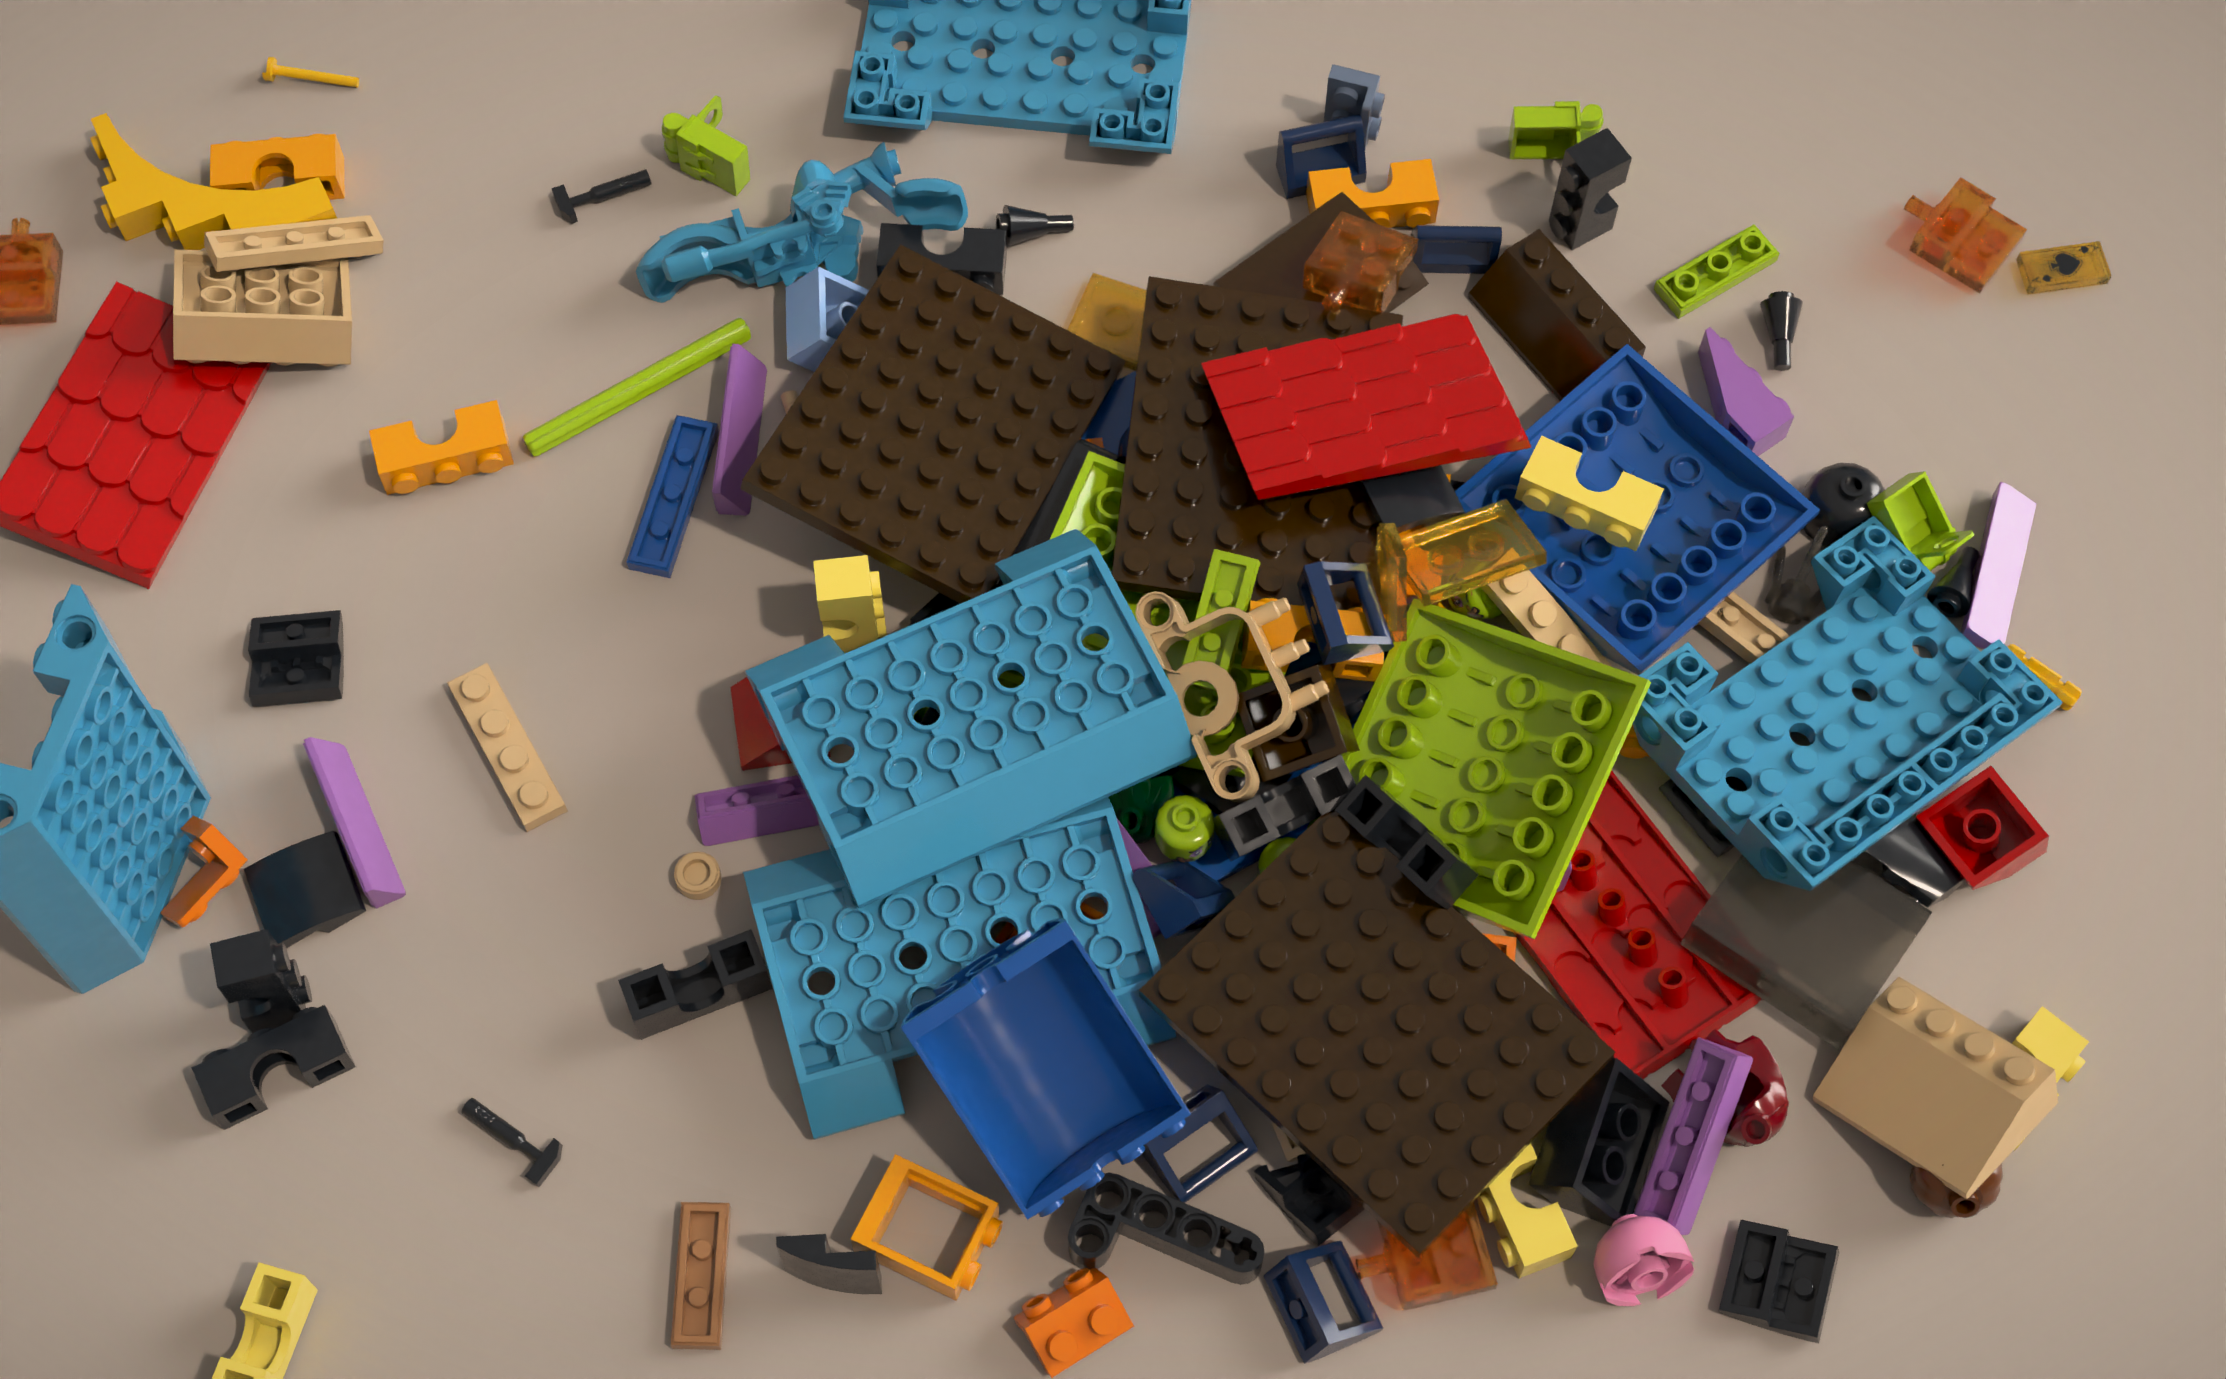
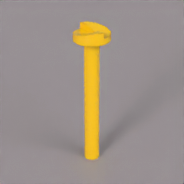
[262,56,359,88]

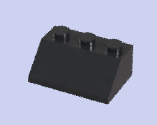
[1528,1058,1670,1227]

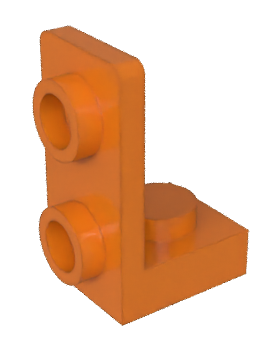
[161,816,248,928]

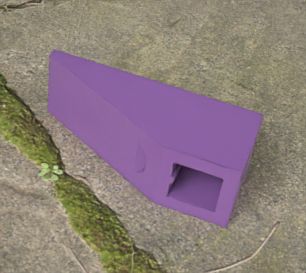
[1698,327,1794,456]

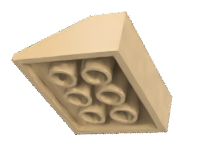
[173,249,352,367]
[1813,977,2058,1199]

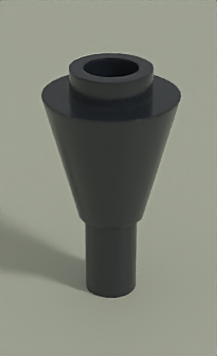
[996,205,1074,247]
[1760,291,1803,371]
[1927,547,1980,618]

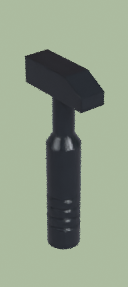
[551,169,652,224]
[462,1098,563,1187]

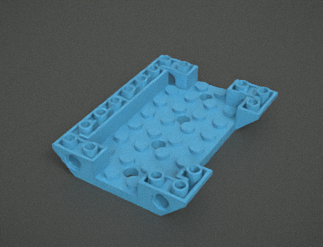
[843,0,1192,154]
[1633,516,2063,891]
[745,529,1197,909]
[0,584,211,994]
[743,797,1177,1140]

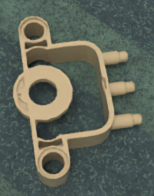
[1135,591,1329,803]

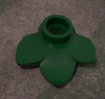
[1108,776,1174,844]

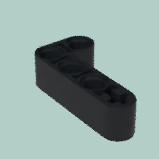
[1068,1173,1265,1285]

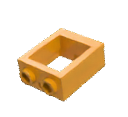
[851,1154,1003,1301]

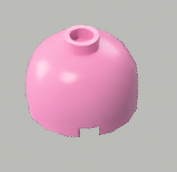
[1594,1214,1694,1306]

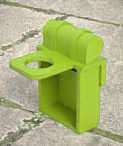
[662,95,751,197]
[1508,101,1604,159]
[1867,471,1974,571]

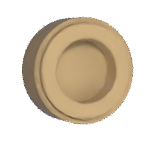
[674,852,722,900]

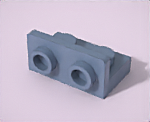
[1324,64,1385,150]

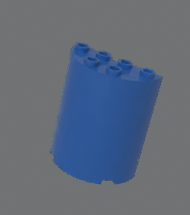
[901,918,1191,1220]

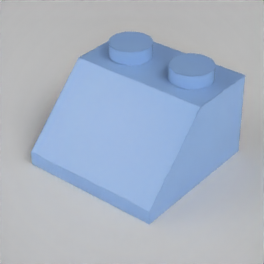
[785,267,869,372]

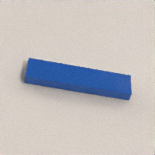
[626,415,719,578]

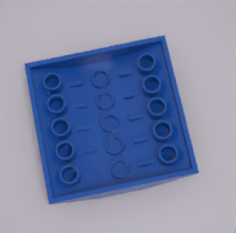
[1455,344,1820,675]

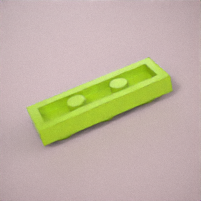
[1182,549,1260,691]

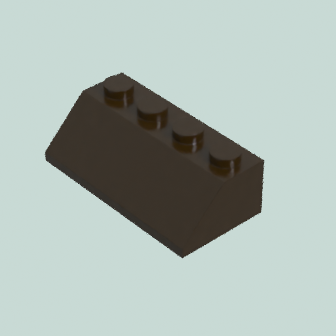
[1468,229,1646,401]

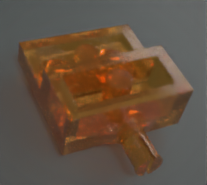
[1903,177,2027,294]
[1303,211,1419,315]
[0,218,63,325]
[1355,1202,1498,1311]

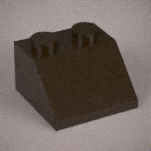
[1238,665,1360,782]

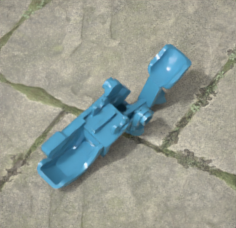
[636,142,968,303]

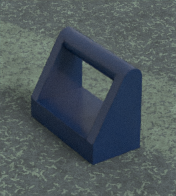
[1276,114,1367,199]
[1411,225,1502,274]
[1297,561,1394,666]
[1133,861,1235,940]
[1142,1084,1258,1203]
[1263,1241,1384,1364]

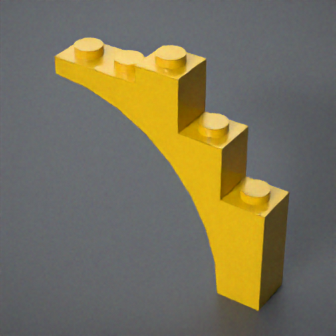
[90,113,337,250]

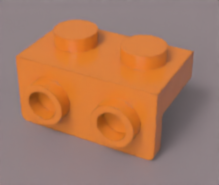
[1013,1268,1134,1378]

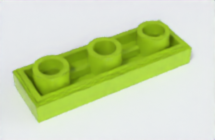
[1654,224,1780,319]

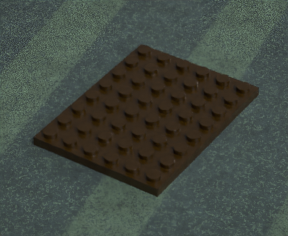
[740,244,1126,604]
[1111,276,1403,610]
[1139,809,1615,1259]

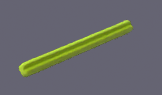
[523,318,751,456]

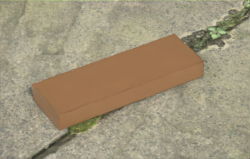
[671,1202,731,1350]

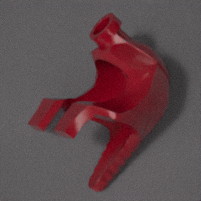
[1661,1029,1789,1147]

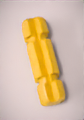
[2007,644,2082,711]

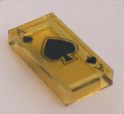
[2016,241,2112,295]

